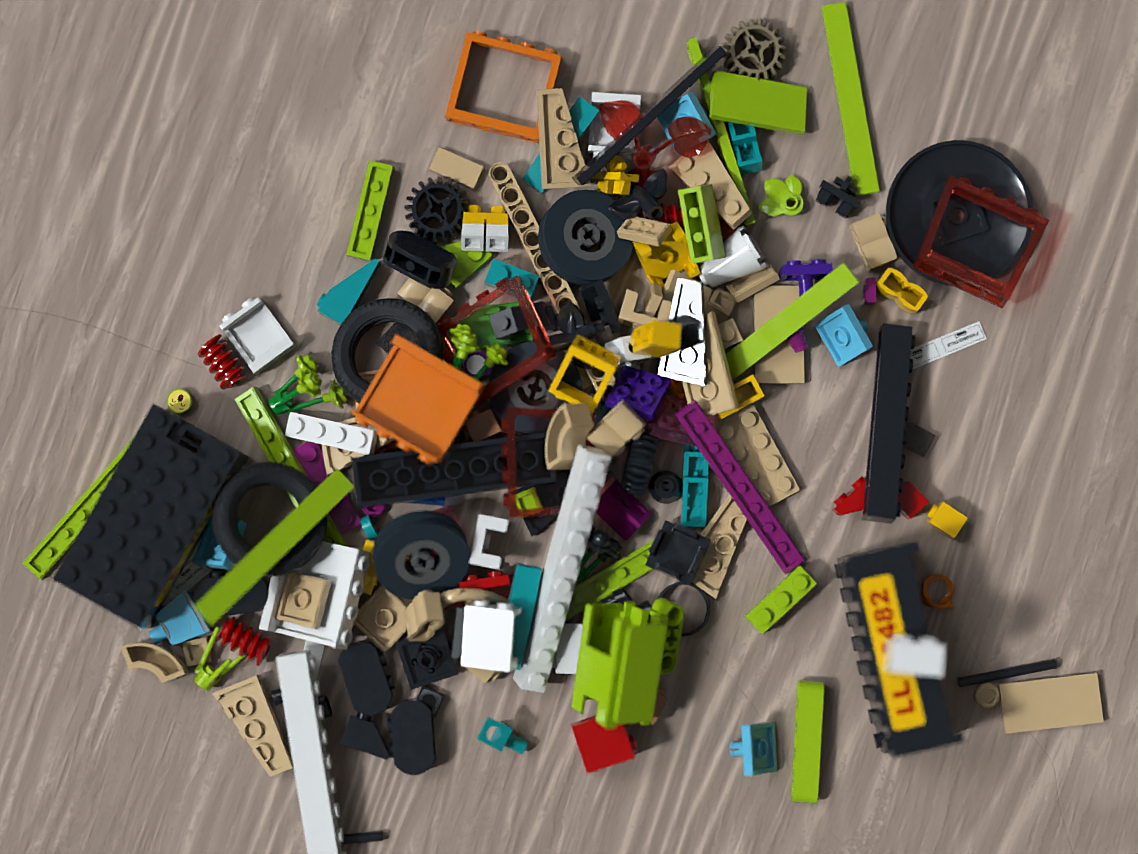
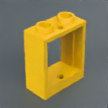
[548,334,622,414]

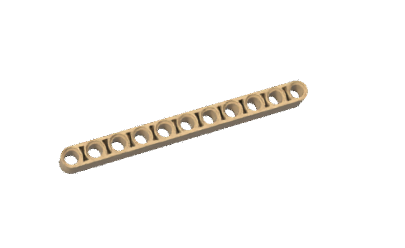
[489,162,616,403]

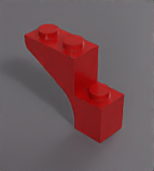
[832,476,929,520]

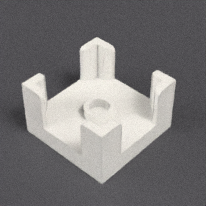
[469,514,509,570]

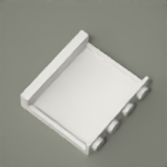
[259,541,370,650]

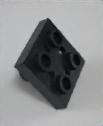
[396,627,458,690]

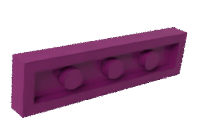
[293,441,361,536]

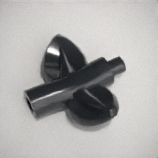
[608,168,669,220]
[545,302,606,370]

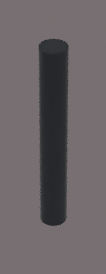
[341,831,383,845]

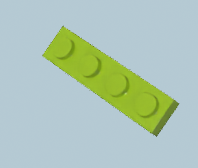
[346,160,394,262]

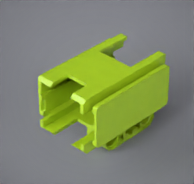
[572,598,684,729]

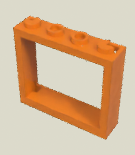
[445,31,562,144]

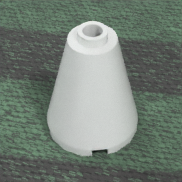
[698,225,769,287]

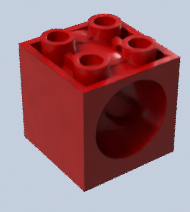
[571,715,638,774]

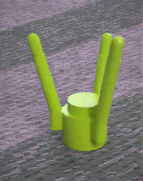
[194,627,247,691]

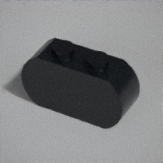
[383,230,457,289]
[193,571,269,617]
[338,641,396,715]
[387,698,436,775]

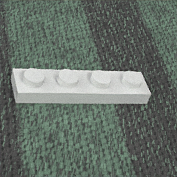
[285,412,378,455]

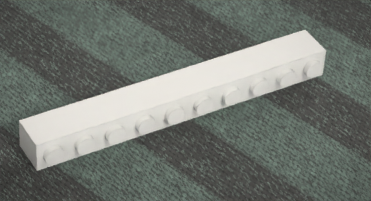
[513,444,611,693]
[276,649,346,854]

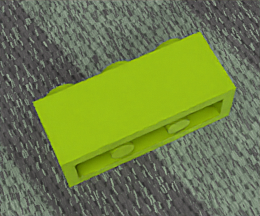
[678,184,726,264]
[744,565,817,634]

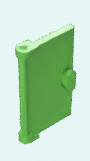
[456,301,534,349]

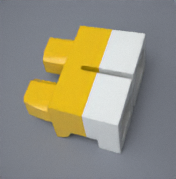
[461,205,508,252]

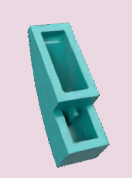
[725,121,762,175]

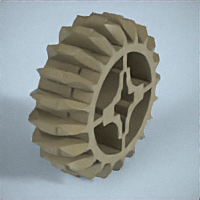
[722,19,787,81]

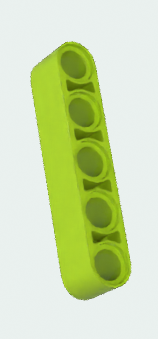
[791,680,824,804]

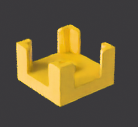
[633,222,701,290]

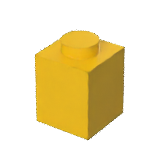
[926,502,968,539]

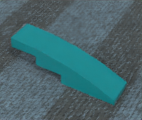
[522,96,599,194]
[681,431,708,527]
[507,563,542,670]

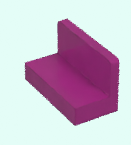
[595,480,652,540]

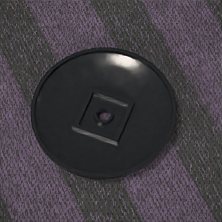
[885,140,1033,287]

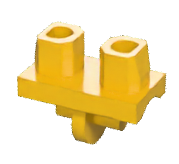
[591,155,639,195]

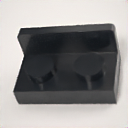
[580,279,621,334]

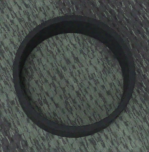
[657,582,710,636]

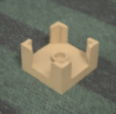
[618,290,672,328]

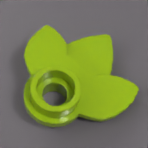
[758,175,804,217]

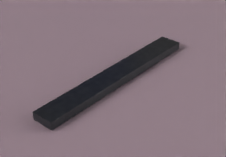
[572,46,726,185]

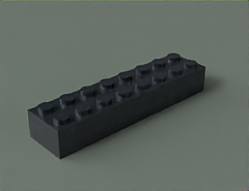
[351,432,557,509]

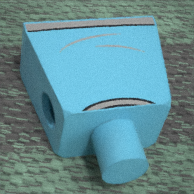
[149,590,213,646]

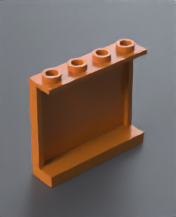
[350,334,485,465]

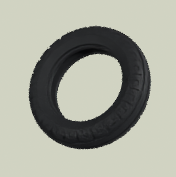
[331,298,444,403]
[212,462,327,577]

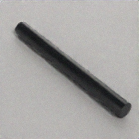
[958,659,1057,687]

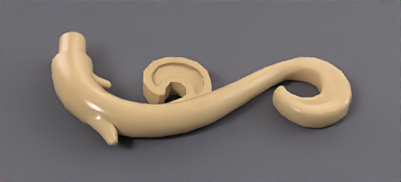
[439,588,508,611]

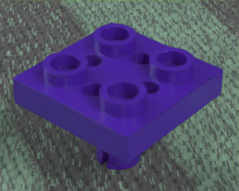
[778,259,833,297]
[606,365,671,421]

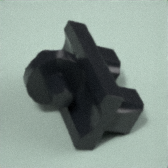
[816,175,861,219]

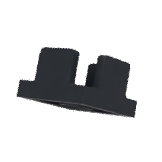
[645,520,711,586]

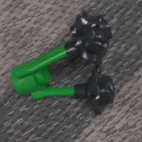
[575,524,622,586]

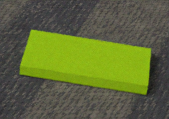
[709,70,807,135]

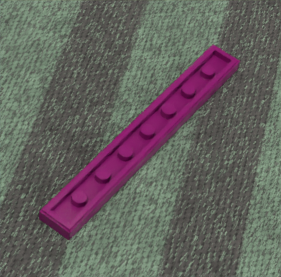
[674,400,805,575]

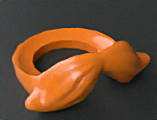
[920,574,954,610]

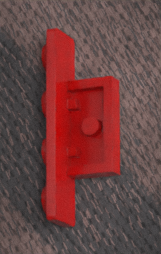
[445,570,514,610]

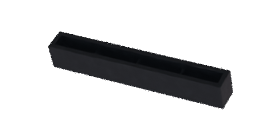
[862,323,916,524]

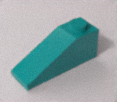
[317,259,381,325]

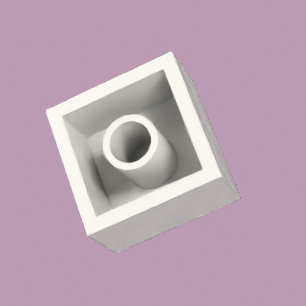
[883,635,945,677]

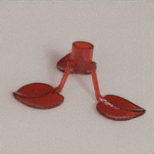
[600,100,712,187]

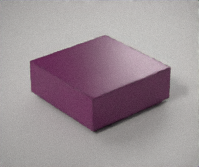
[863,277,876,305]

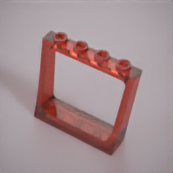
[912,175,1049,308]
[437,275,556,408]
[501,407,597,518]

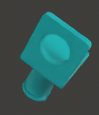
[477,717,528,754]

